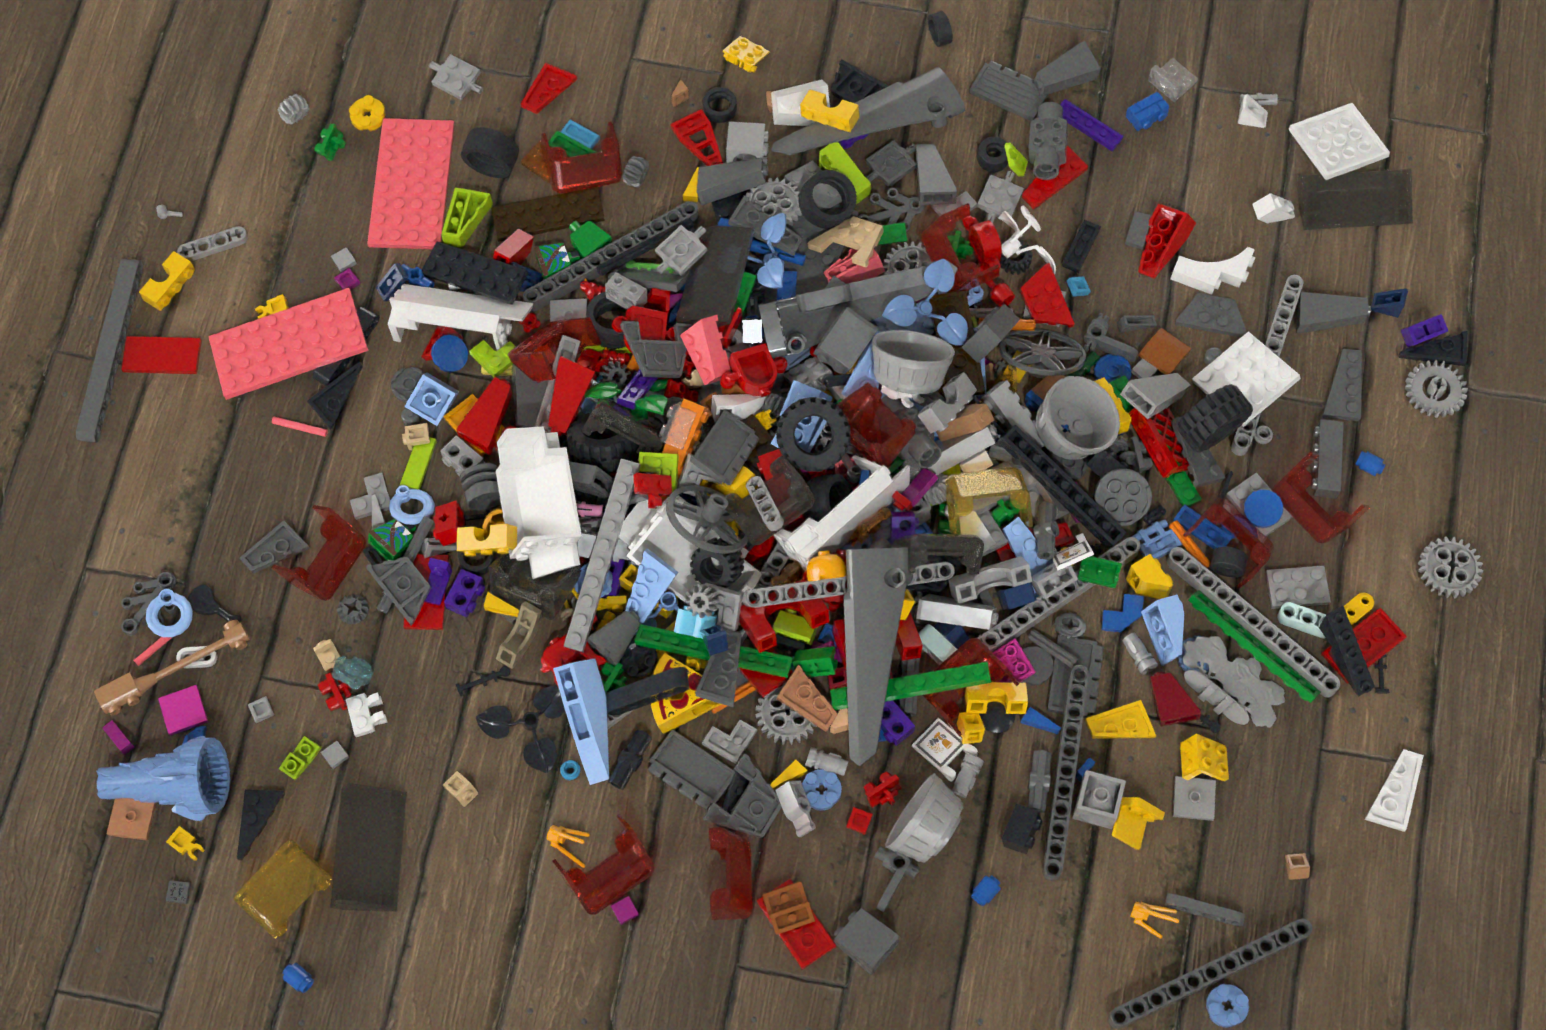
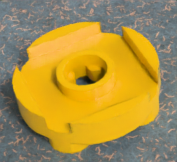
[349,95,386,131]

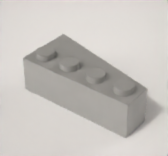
[982,380,1045,449]

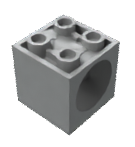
[726,122,768,165]
[1072,770,1126,829]

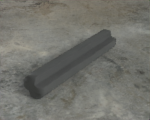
[1028,630,1079,668]

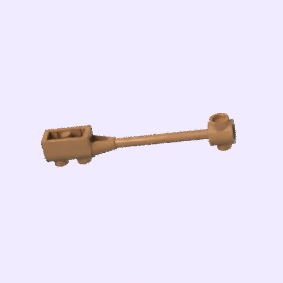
[94,620,250,716]

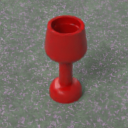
[972,265,1015,307]

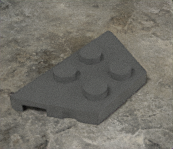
[1175,293,1247,338]
[365,557,432,625]

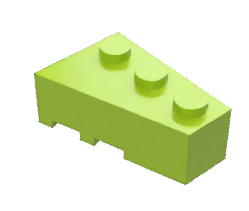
[819,142,871,204]
[441,188,493,248]

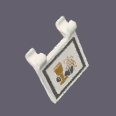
[1052,533,1094,570]
[912,718,978,782]

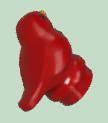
[580,278,606,302]
[600,347,631,380]

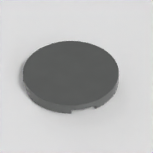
[1093,468,1152,526]

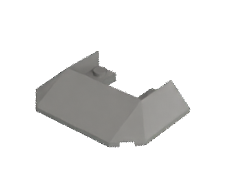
[944,462,1069,560]

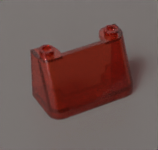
[836,383,916,468]
[709,828,752,920]

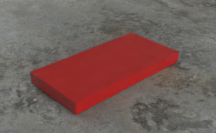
[121,336,202,374]
[403,554,449,630]
[1321,607,1407,684]
[756,878,836,970]

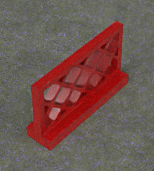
[1129,407,1189,478]

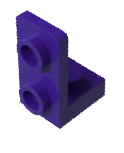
[425,558,452,605]

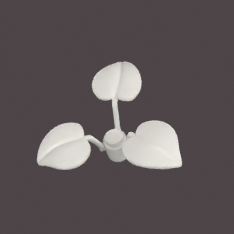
[998,205,1056,274]

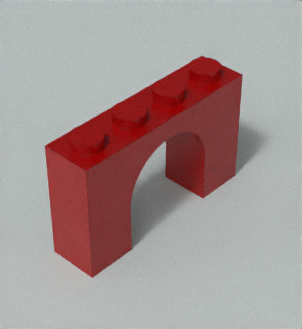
[739,579,830,653]
[832,612,923,669]

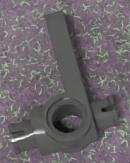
[1083,313,1138,362]
[874,846,920,913]

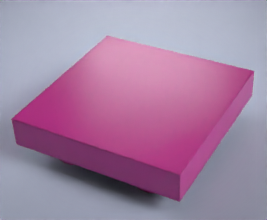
[982,639,1036,683]
[158,685,208,736]

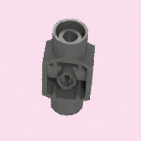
[1029,102,1068,180]
[875,396,942,468]

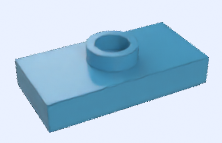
[561,119,600,149]

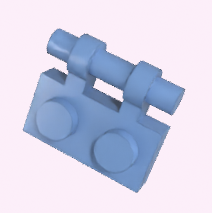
[1131,519,1182,559]

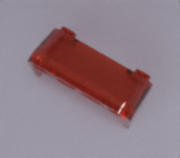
[540,121,622,193]
[921,203,1000,293]
[507,317,601,383]
[1273,451,1370,543]
[1183,498,1274,588]
[271,505,366,601]
[923,638,1019,737]
[552,814,654,915]

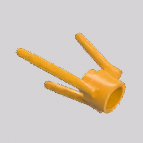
[546,825,590,868]
[1130,902,1179,939]

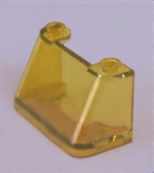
[233,839,333,939]

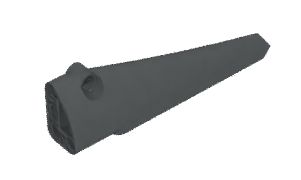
[772,67,965,155]
[758,261,958,358]
[844,547,912,766]

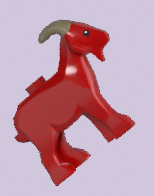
[540,608,607,691]

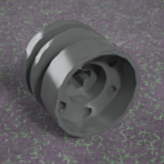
[460,463,501,511]

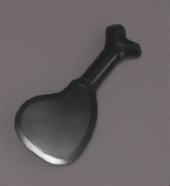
[187,585,241,622]

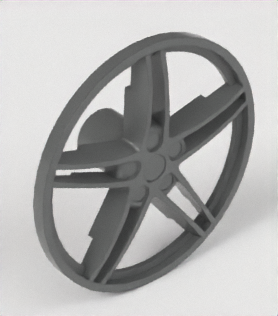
[999,329,1086,378]
[666,485,751,554]

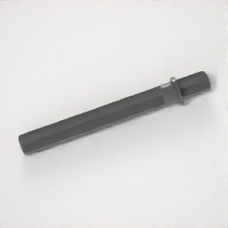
[377,516,433,613]

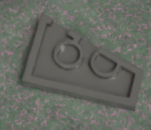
[240,521,310,573]

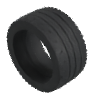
[461,127,519,178]
[799,170,857,228]
[586,291,627,349]
[802,474,853,522]

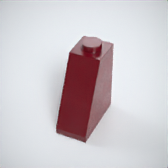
[1150,672,1201,727]

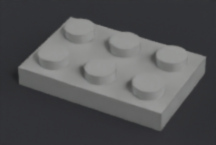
[784,160,842,212]
[1226,473,1294,539]
[1265,566,1331,609]

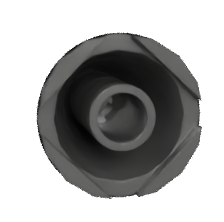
[587,611,640,666]

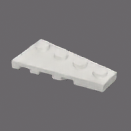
[1365,749,1424,832]

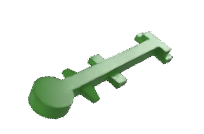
[626,260,674,273]

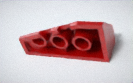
[1138,204,1196,279]

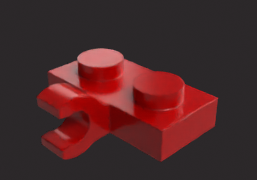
[576,349,610,372]
[633,473,672,509]

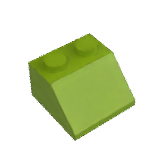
[772,609,818,646]

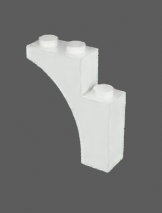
[1171,247,1255,295]

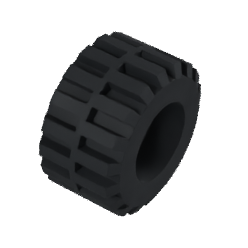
[690,537,744,588]

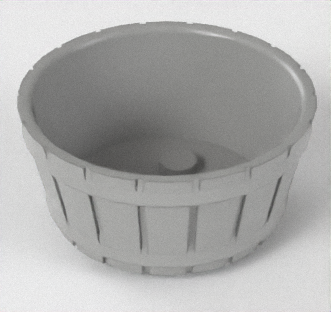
[872,330,955,394]
[1036,376,1120,460]
[885,774,963,863]

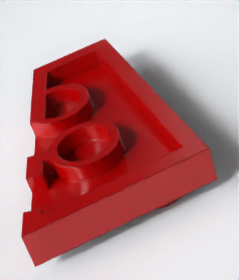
[521,63,577,114]

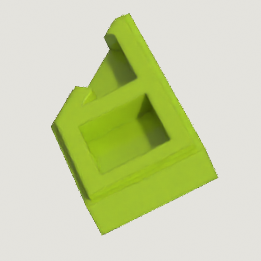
[1005,143,1028,177]

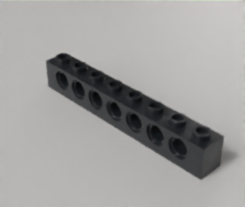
[997,425,1126,549]

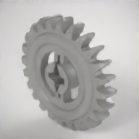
[1405,360,1468,418]

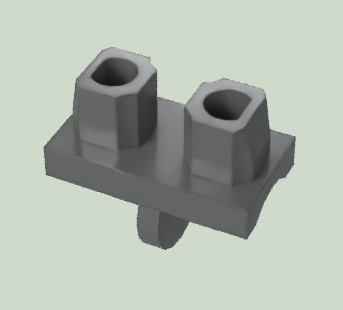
[1119,436,1153,474]

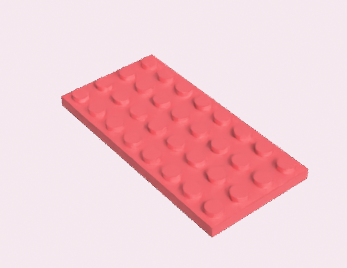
[367,118,455,249]
[208,288,368,400]

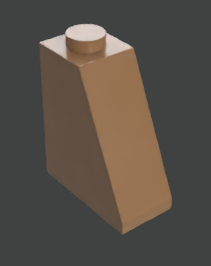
[936,404,994,441]

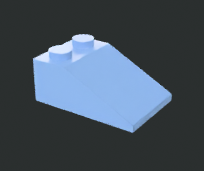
[771,393,827,452]
[1141,595,1184,666]

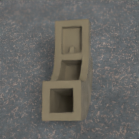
[496,601,542,669]

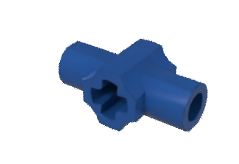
[402,264,434,288]

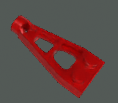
[670,109,724,166]

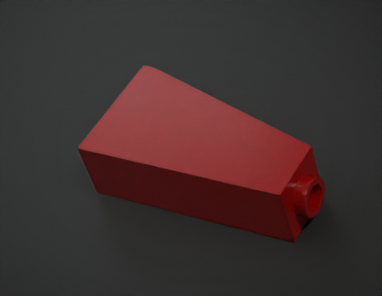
[548,356,596,437]
[456,377,513,455]

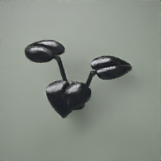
[476,685,565,773]

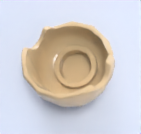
[681,369,704,389]

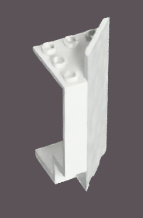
[388,284,533,351]
[496,427,582,579]
[770,455,910,572]
[619,495,762,616]

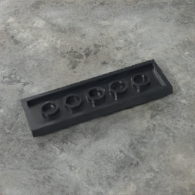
[422,242,528,305]

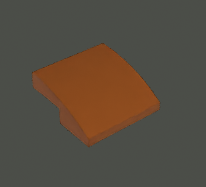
[1138,328,1192,375]
[762,881,815,935]

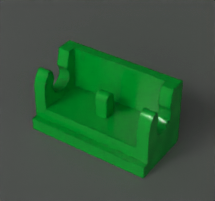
[1078,556,1122,589]
[792,646,838,677]

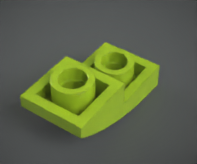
[279,736,322,780]

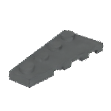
[1322,349,1362,421]
[1171,416,1226,488]
[695,628,742,707]

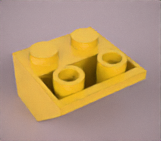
[1126,554,1173,599]

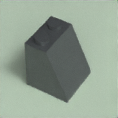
[813,307,878,374]
[834,908,900,975]

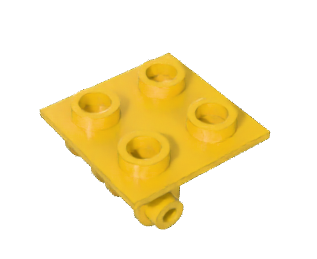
[723,36,770,73]

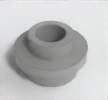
[1254,426,1273,444]

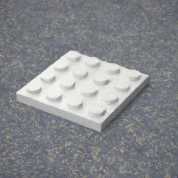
[1289,103,1390,180]
[1192,332,1301,427]

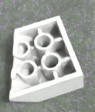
[771,80,830,126]

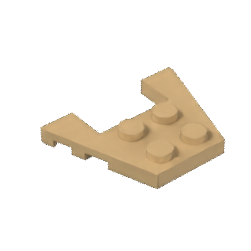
[807,216,884,267]

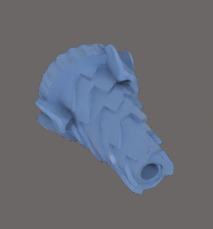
[97,736,230,821]

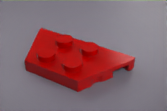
[1020,263,1075,328]

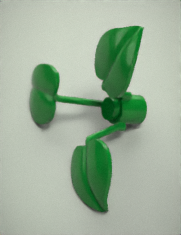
[585,377,668,425]

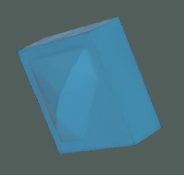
[1066,276,1091,297]

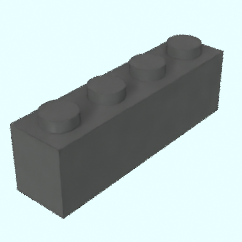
[1311,419,1344,499]

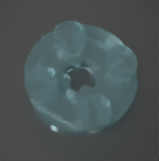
[332,656,373,689]

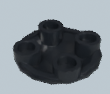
[620,640,658,677]
[979,701,1016,733]

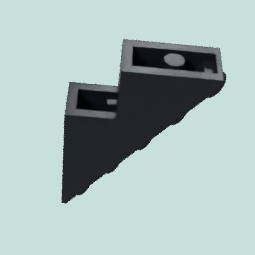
[1319,606,1375,697]

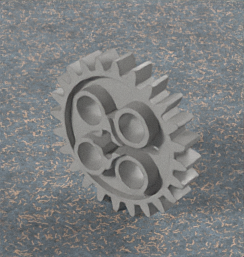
[746,177,802,226]
[883,241,939,275]
[1418,537,1483,598]
[756,683,817,745]

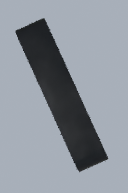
[312,307,380,386]
[606,667,689,716]

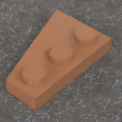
[776,665,838,732]

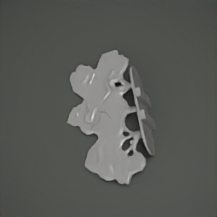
[1183,636,1285,728]

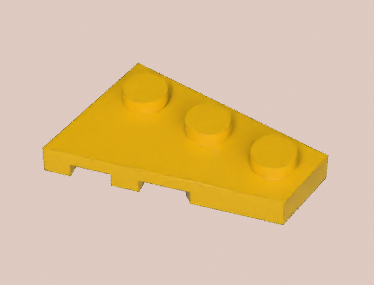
[1085,700,1156,739]

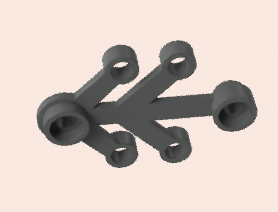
[858,188,924,233]
[814,424,869,483]
[121,572,177,636]

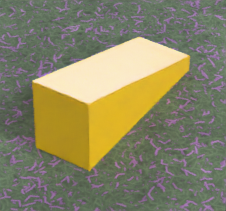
[683,167,699,202]
[484,592,520,617]
[770,760,807,790]

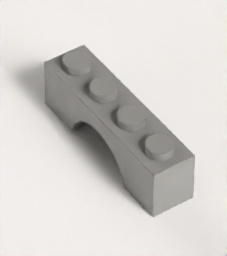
[918,372,977,434]
[948,556,1032,604]

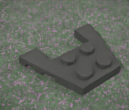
[620,321,692,378]
[702,754,782,838]

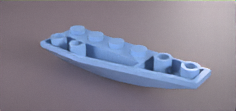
[553,658,610,785]

